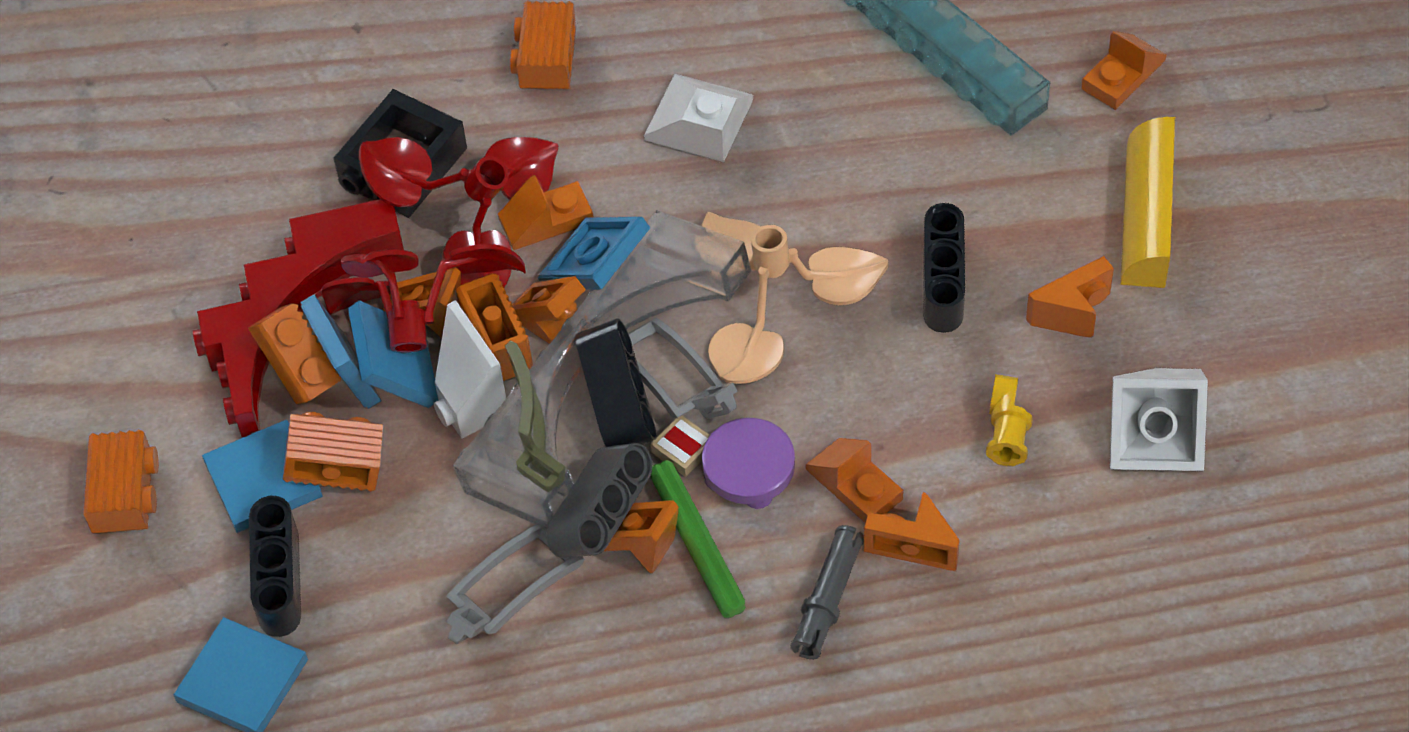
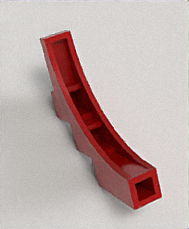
[192,199,404,438]

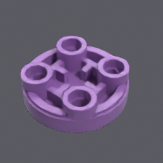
[702,418,795,509]

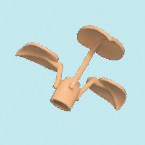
[699,212,888,384]

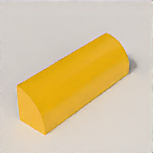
[1120,117,1175,288]

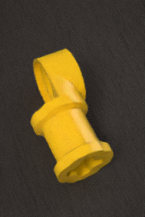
[986,374,1033,466]

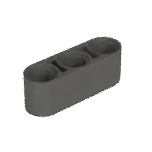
[546,443,652,558]

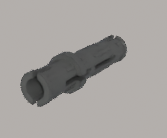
[790,525,864,660]

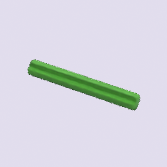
[651,460,746,618]

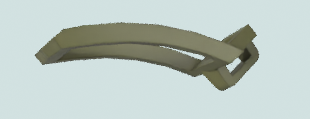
[505,340,565,492]

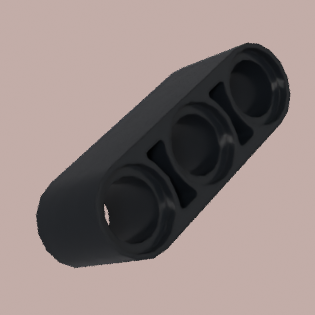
[923,203,965,333]
[575,318,657,447]
[249,496,301,637]

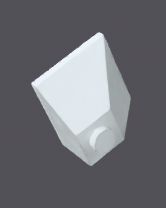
[644,74,753,162]
[434,300,509,439]
[1110,368,1208,471]

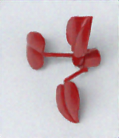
[359,137,558,288]
[322,244,526,353]

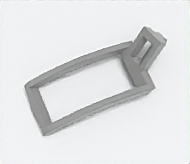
[628,318,738,419]
[446,523,585,644]

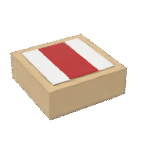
[650,415,710,477]

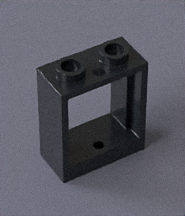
[333,89,467,218]

